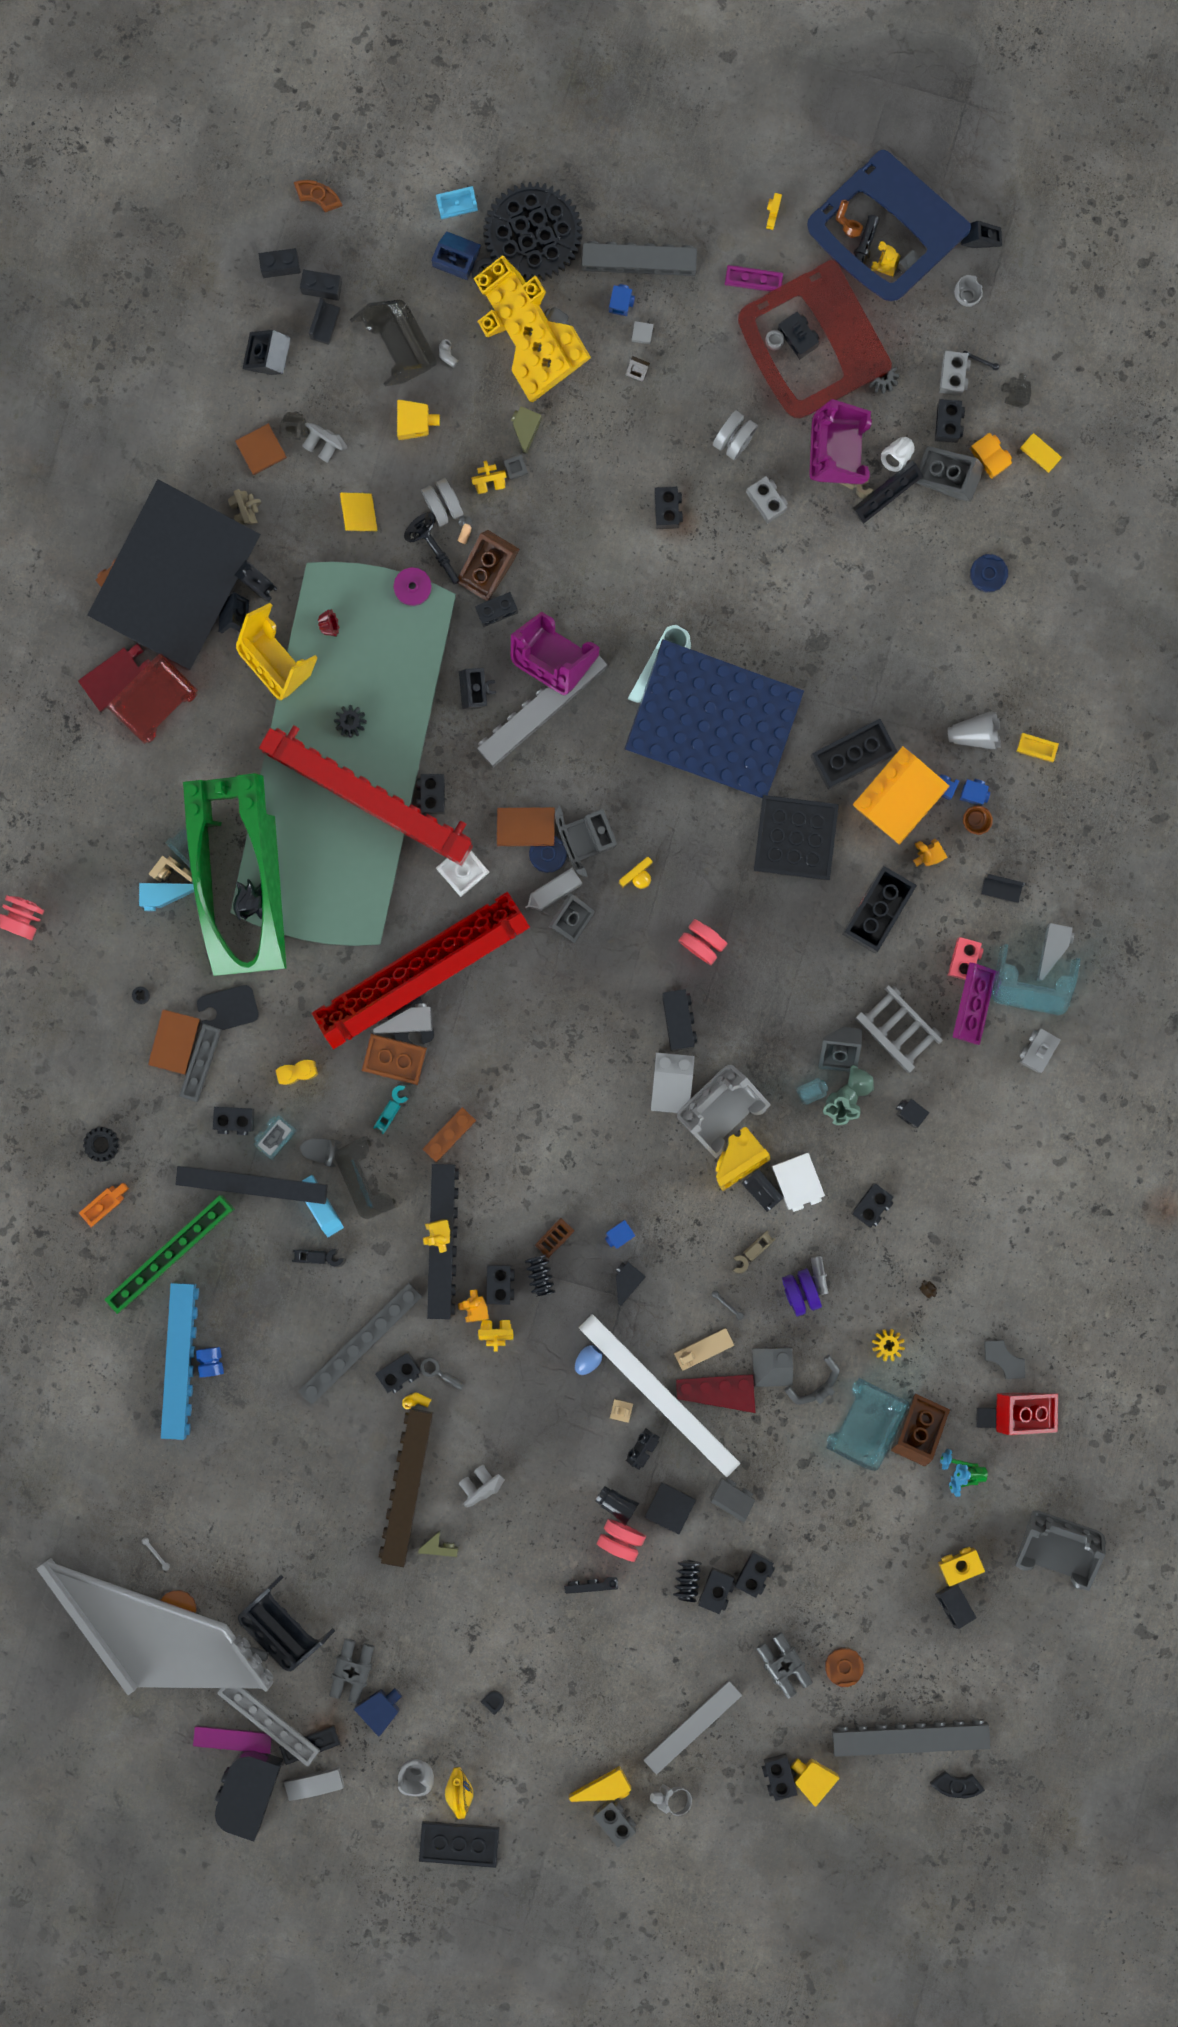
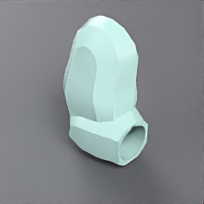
[628,625,691,703]

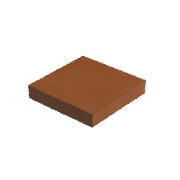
[235,423,287,476]

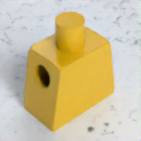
[397,400,440,440]
[790,1758,839,1807]

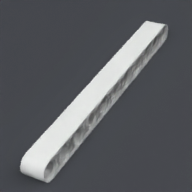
[578,1314,741,1477]

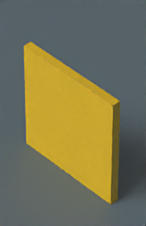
[340,492,378,531]

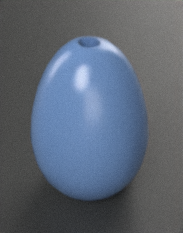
[575,1345,602,1375]

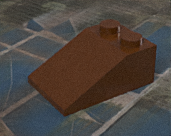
[458,530,520,601]
[890,1393,950,1467]

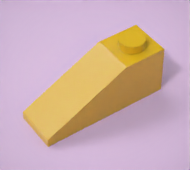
[569,1766,631,1802]

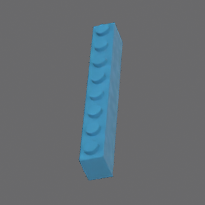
[161,1283,199,1440]

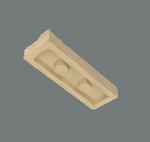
[674,1328,734,1371]

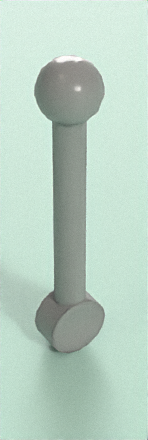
[141,1537,170,1571]

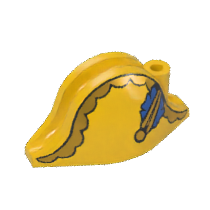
[445,1767,473,1819]

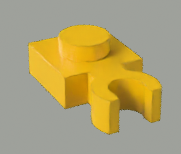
[766,193,782,230]

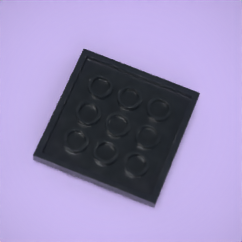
[753,795,839,881]

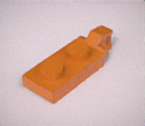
[79,1183,129,1228]

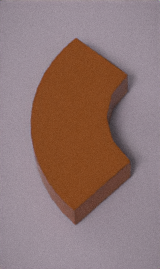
[294,180,342,212]

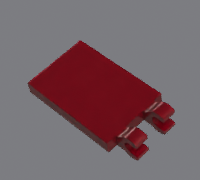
[78,643,155,712]

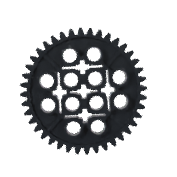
[483,182,583,282]

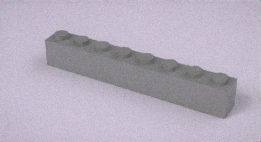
[477,656,608,768]

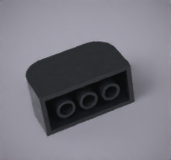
[842,866,917,954]
[215,1751,283,1842]

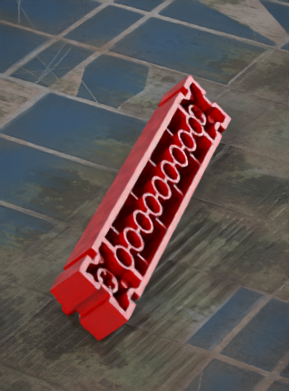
[259,725,473,867]
[312,892,530,1049]

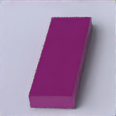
[725,265,784,293]

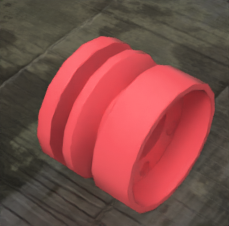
[0,895,45,940]

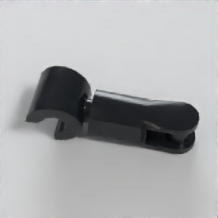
[292,1249,346,1267]

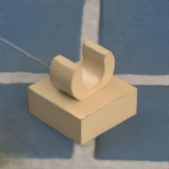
[610,1399,633,1423]

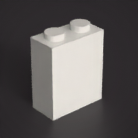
[771,1153,825,1212]

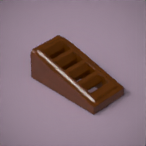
[535,1218,575,1258]

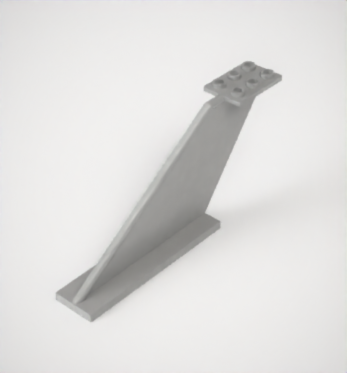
[36,1558,274,1695]

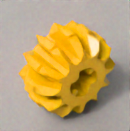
[872,1329,905,1361]

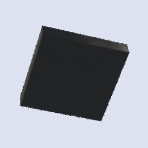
[645,1482,696,1535]

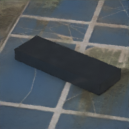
[279,1725,341,1765]

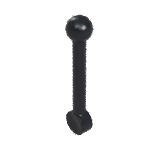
[963,351,1000,371]

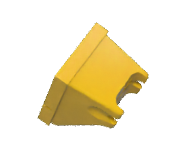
[716,1127,771,1191]

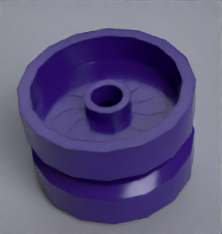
[781,1268,822,1317]

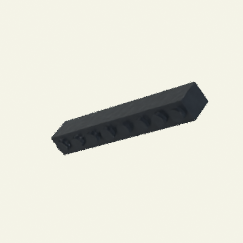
[427,1164,459,1319]

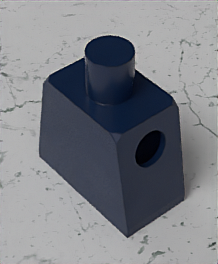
[354,1688,402,1737]

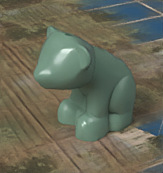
[823,1065,874,1125]

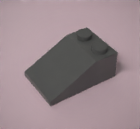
[916,446,985,502]

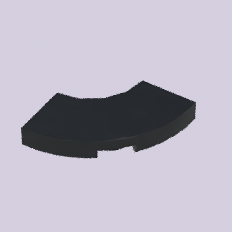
[930,1771,985,1799]

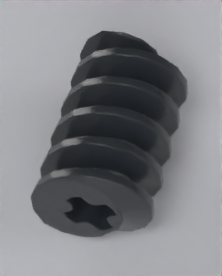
[525,1255,556,1297]
[673,1560,702,1602]

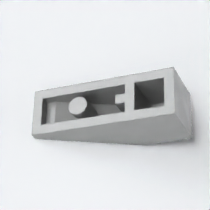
[1036,923,1075,981]
[373,1004,432,1034]

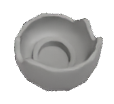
[954,275,983,307]

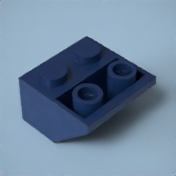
[431,231,482,281]

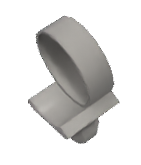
[650,1784,692,1816]

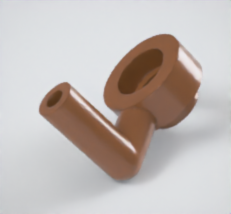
[836,200,863,238]

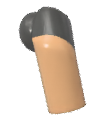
[457,515,471,544]

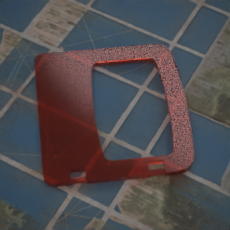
[738,260,892,418]

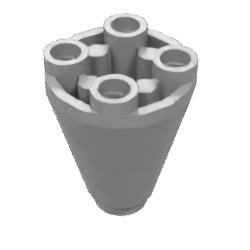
[948,711,1001,750]

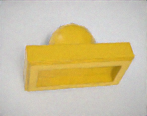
[619,857,653,889]

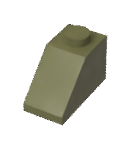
[511,406,542,454]

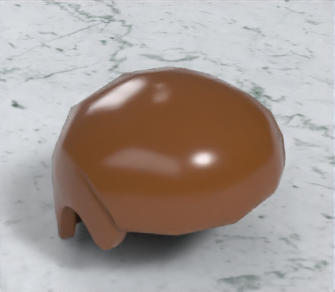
[963,805,993,835]

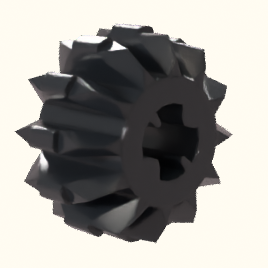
[334,705,367,738]

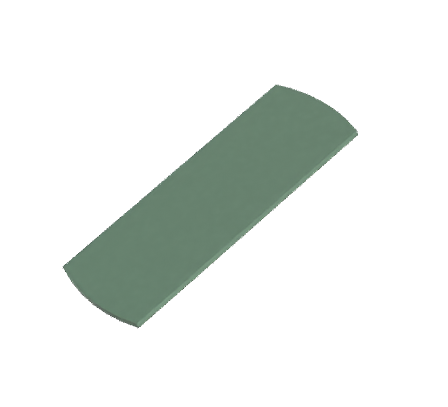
[230,562,456,946]

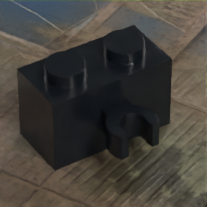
[778,311,820,360]
[459,668,496,709]

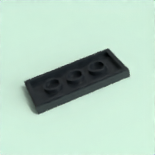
[419,1821,500,1868]

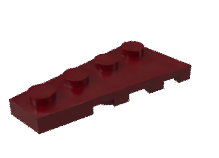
[676,1374,756,1413]

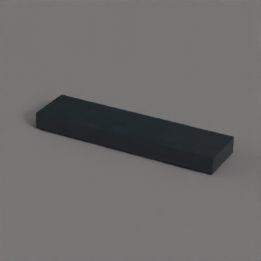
[853,460,923,524]

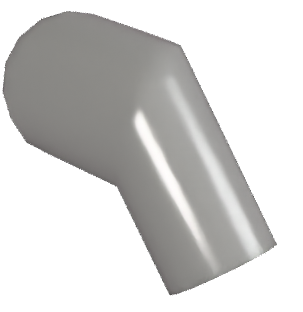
[439,339,459,368]

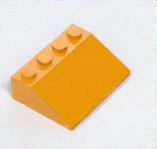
[853,746,950,845]

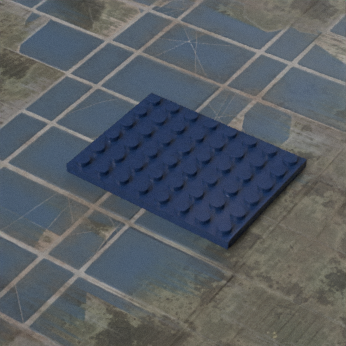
[624,639,804,798]

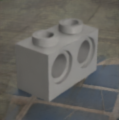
[939,351,971,396]
[746,476,788,524]

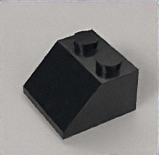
[242,330,291,375]

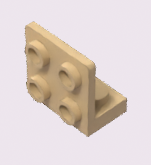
[149,856,193,883]

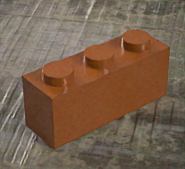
[423,1107,477,1162]

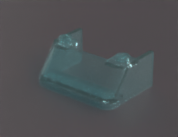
[992,944,1081,1015]

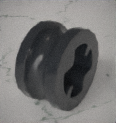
[132,987,150,1004]

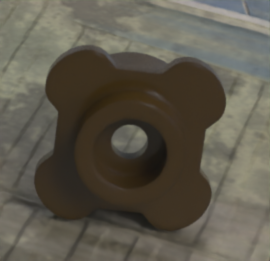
[919,1280,937,1299]

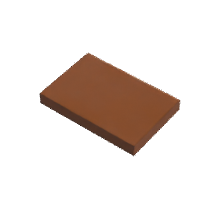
[497,807,555,846]
[148,1010,201,1075]
[362,1033,427,1085]

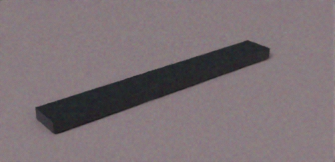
[175,1166,328,1204]

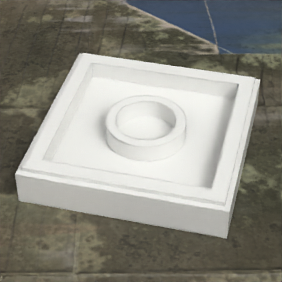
[436,851,490,897]

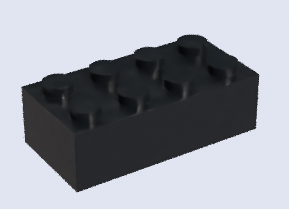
[810,719,898,790]

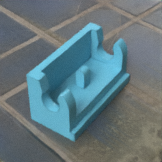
[436,186,478,220]

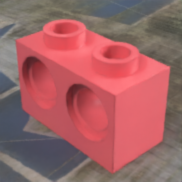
[948,937,984,980]

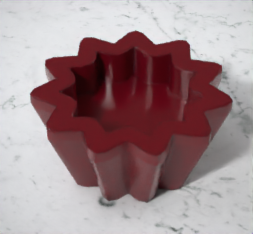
[318,609,340,637]

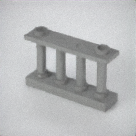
[854,985,943,1073]

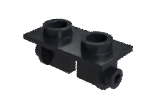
[625,1428,660,1470]

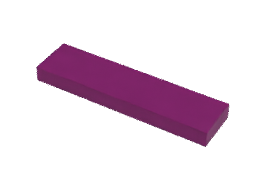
[193,1726,272,1754]

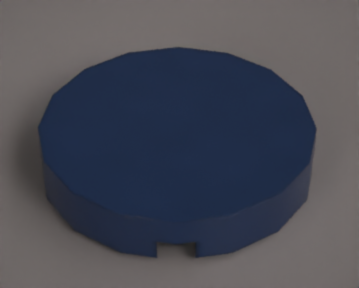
[970,554,1008,593]
[529,836,567,873]

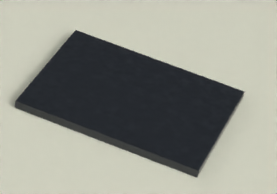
[87,479,261,670]

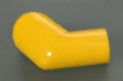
[402,1392,432,1410]

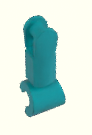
[373,1085,409,1134]

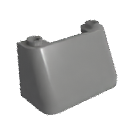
[677,1065,771,1158]

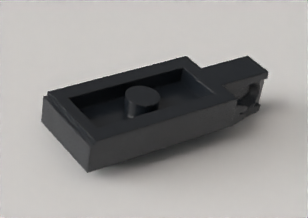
[564,1577,618,1594]

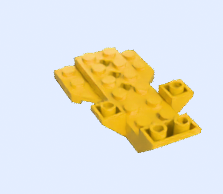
[473,256,591,402]

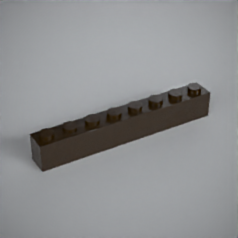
[378,1408,433,1568]

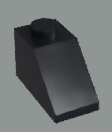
[961,221,1002,248]
[615,1261,646,1306]

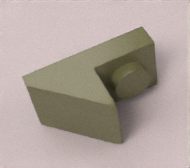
[418,1530,459,1557]

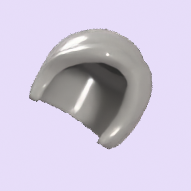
[398,1759,434,1796]

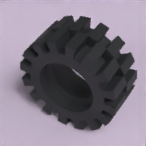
[83,1127,120,1162]

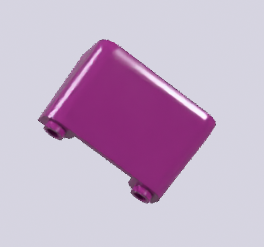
[809,399,872,484]
[510,612,599,695]

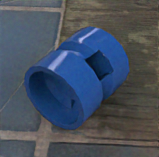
[196,1347,224,1377]

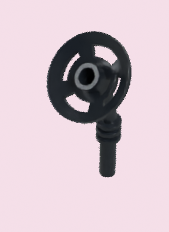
[404,512,460,585]

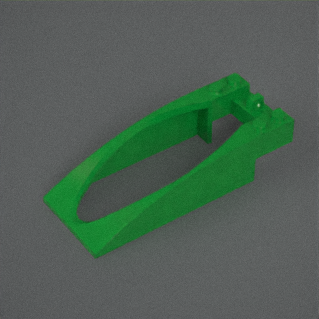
[183,773,287,976]

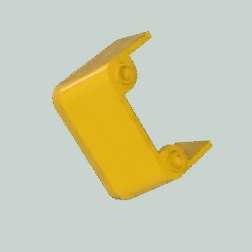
[236,603,317,700]

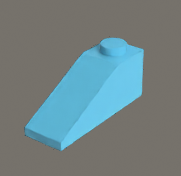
[139,883,194,911]

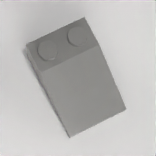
[651,1053,695,1113]

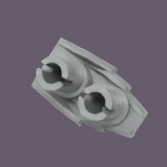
[302,423,348,462]
[459,1465,505,1507]

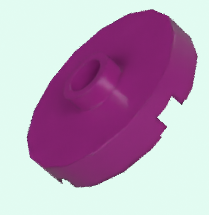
[393,567,432,606]

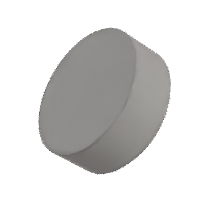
[765,330,784,350]

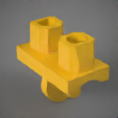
[471,460,506,494]
[478,1320,514,1352]

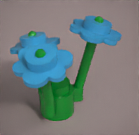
[940,1449,988,1497]

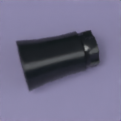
[595,1486,639,1526]

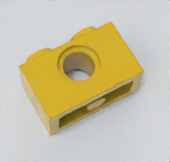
[938,1547,985,1587]

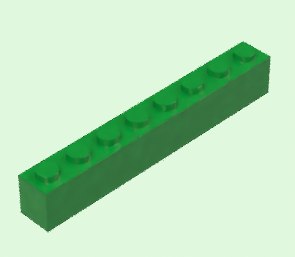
[104,1195,235,1314]

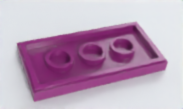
[953,962,996,1045]

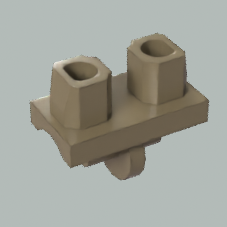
[228,489,261,525]

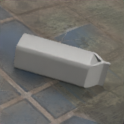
[525,868,582,911]

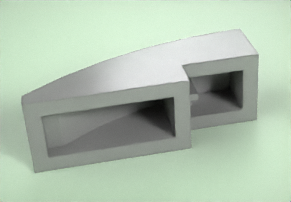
[284,1767,345,1801]

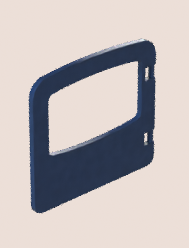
[807,150,971,301]

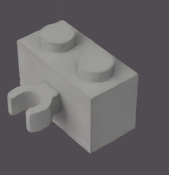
[1019,1028,1061,1074]

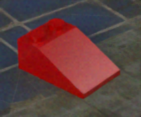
[996,1393,1058,1435]

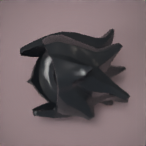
[233,879,262,920]

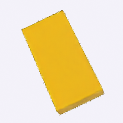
[1020,433,1062,473]
[1016,733,1059,763]

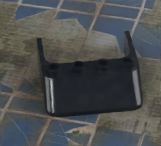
[238,1575,335,1672]

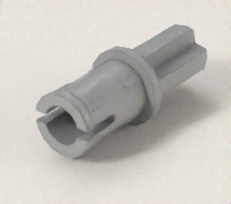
[811,1256,829,1295]

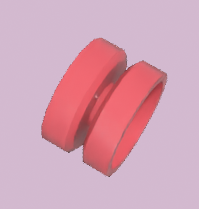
[678,919,727,965]
[597,1519,646,1562]

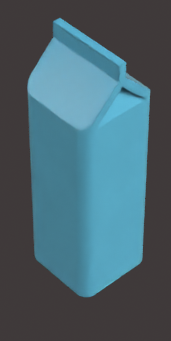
[302,1175,344,1237]

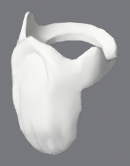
[881,437,915,472]

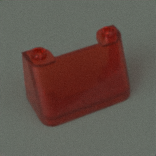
[108,654,198,744]

